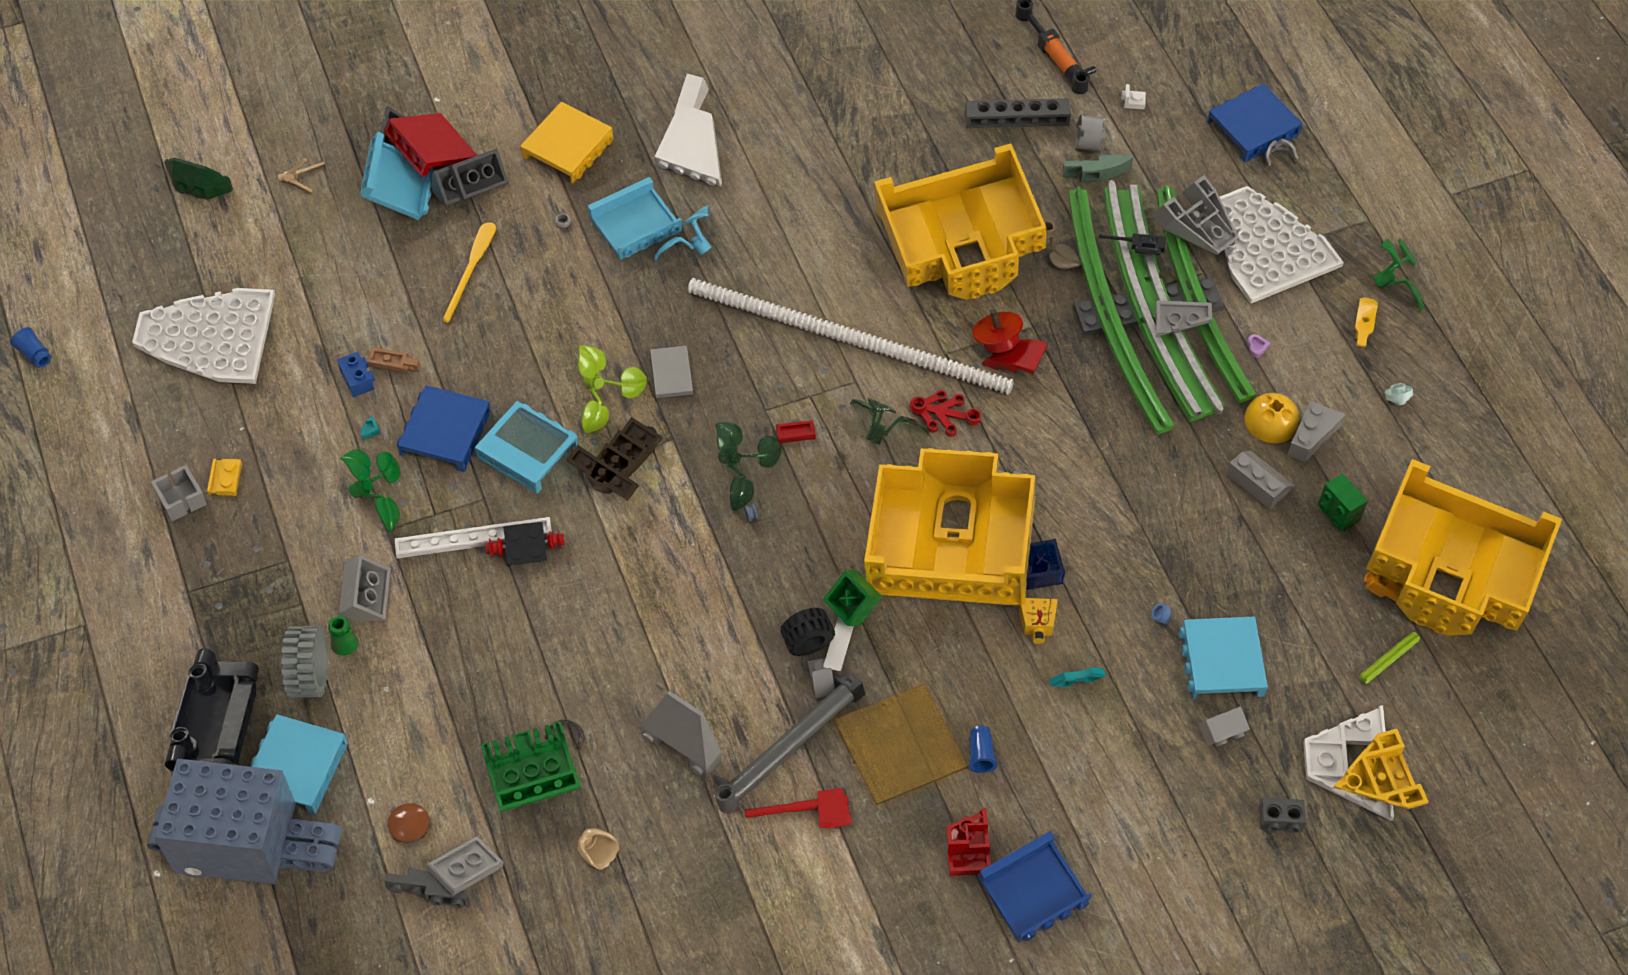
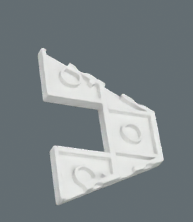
[1303,705,1394,821]

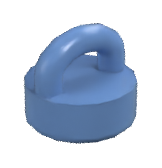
[1151,603,1171,625]

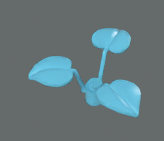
[654,205,712,261]

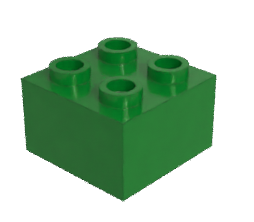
[1317,473,1368,532]
[822,570,883,626]

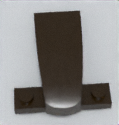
[566,417,663,501]

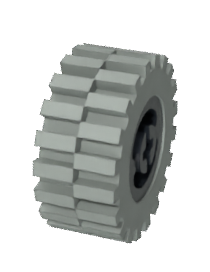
[281,626,329,698]

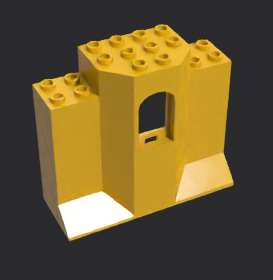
[874,144,1046,300]
[864,448,1035,606]
[1366,459,1562,636]

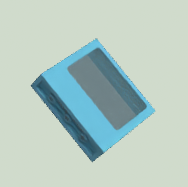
[475,401,579,494]

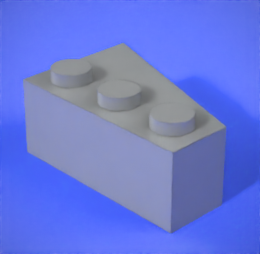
[1288,401,1346,462]

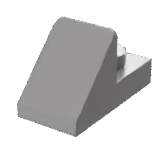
[808,658,835,700]

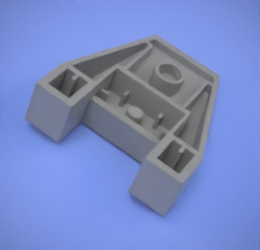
[1152,175,1239,255]
[640,691,722,779]

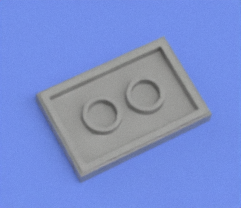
[650,346,693,398]
[426,836,504,896]

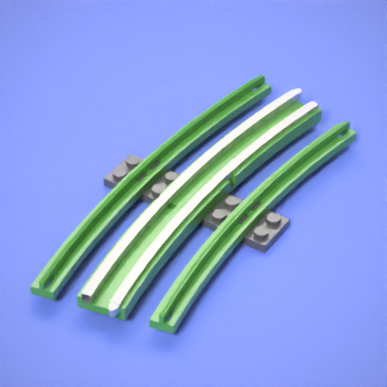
[1068,180,1256,435]

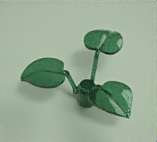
[850,398,929,445]
[715,422,781,511]

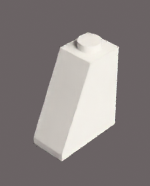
[675,74,709,112]

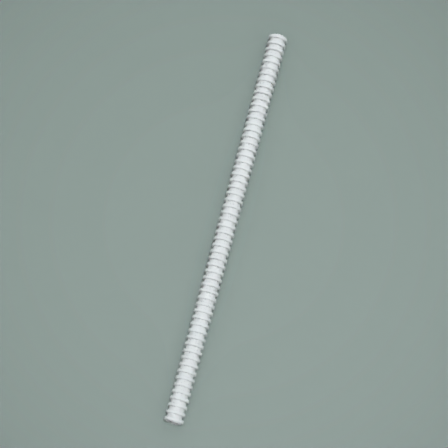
[688,278,1014,395]

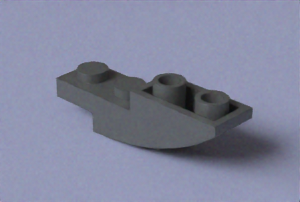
[384,868,470,908]

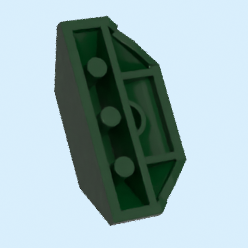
[164,157,233,200]

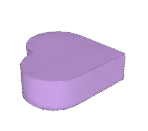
[1247,334,1271,358]

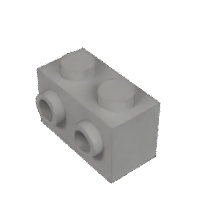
[1198,706,1250,747]

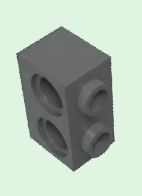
[1259,798,1306,833]

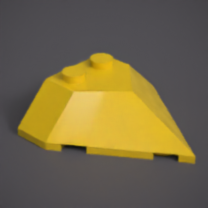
[1333,729,1428,809]

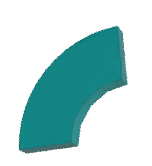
[1049,667,1106,687]

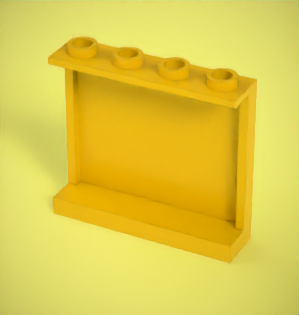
[520,102,614,184]

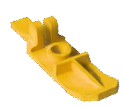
[1355,297,1378,347]

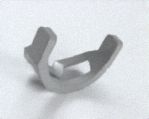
[1264,139,1298,166]

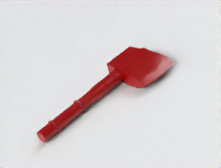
[745,788,852,828]

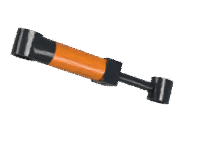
[1015,0,1096,94]

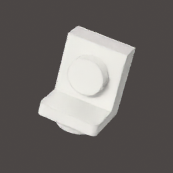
[1121,84,1146,109]

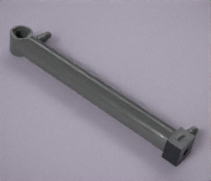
[714,672,866,813]

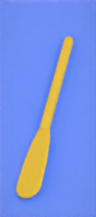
[443,222,497,323]

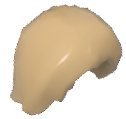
[577,828,619,870]

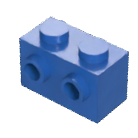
[337,352,375,398]

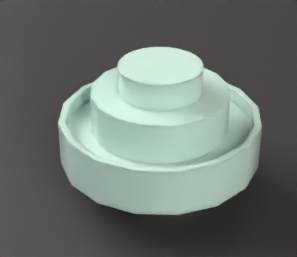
[1385,383,1413,405]

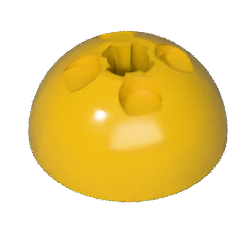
[1244,393,1300,444]

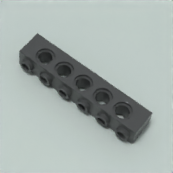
[965,98,1071,128]

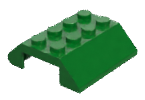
[481,721,581,812]

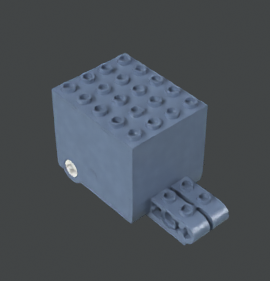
[147,759,342,884]

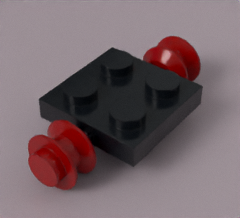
[486,522,565,566]

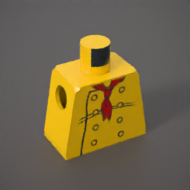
[1018,598,1058,644]

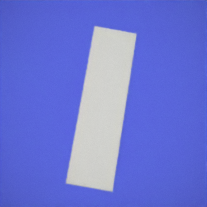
[823,617,854,671]

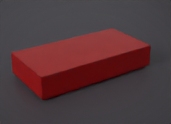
[776,420,816,444]

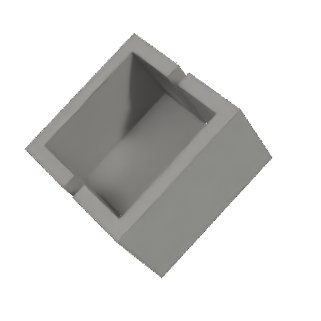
[151,465,207,522]

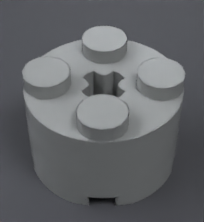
[1074,115,1105,152]

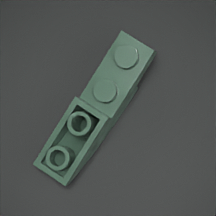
[1062,154,1133,183]

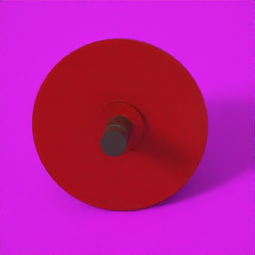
[972,309,1023,353]

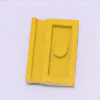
[207,459,242,496]

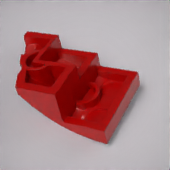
[982,339,1048,375]
[946,808,991,876]

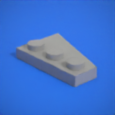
[1155,301,1212,337]

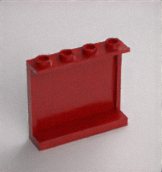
[384,113,477,177]

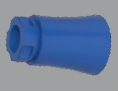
[10,327,51,368]
[969,725,997,773]

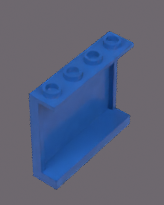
[1207,84,1303,162]
[397,385,491,472]
[977,831,1092,942]

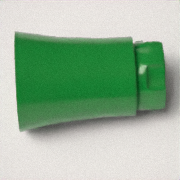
[328,615,358,656]

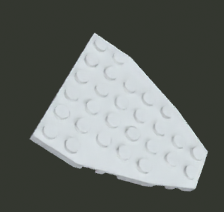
[1220,186,1344,304]
[132,288,275,384]

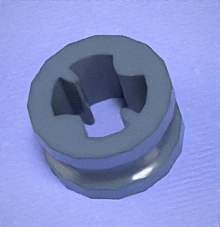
[744,503,759,523]

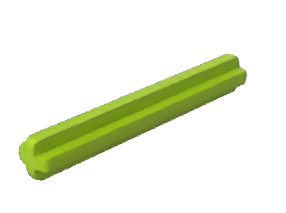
[1359,632,1420,684]

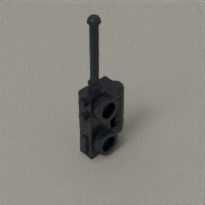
[1099,233,1165,256]

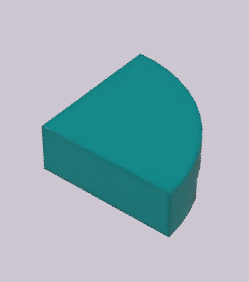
[361,416,381,440]

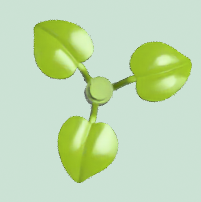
[578,345,647,433]

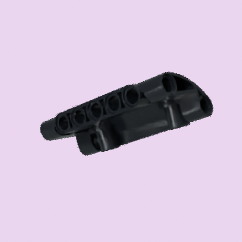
[165,648,259,772]

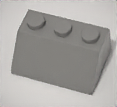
[1226,451,1295,510]
[339,554,391,621]

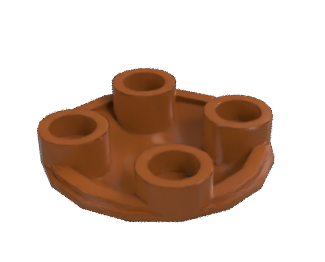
[388,803,430,842]

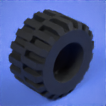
[780,607,835,656]

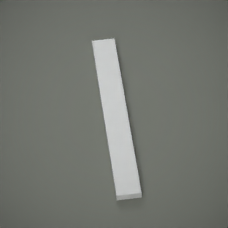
[395,517,552,558]

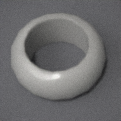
[555,213,571,228]

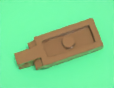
[367,347,421,372]

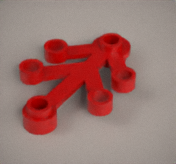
[909,390,981,437]

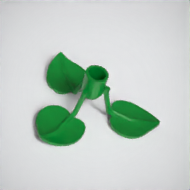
[1373,238,1423,312]
[340,450,400,532]

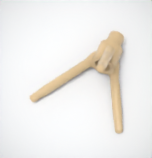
[278,158,325,193]

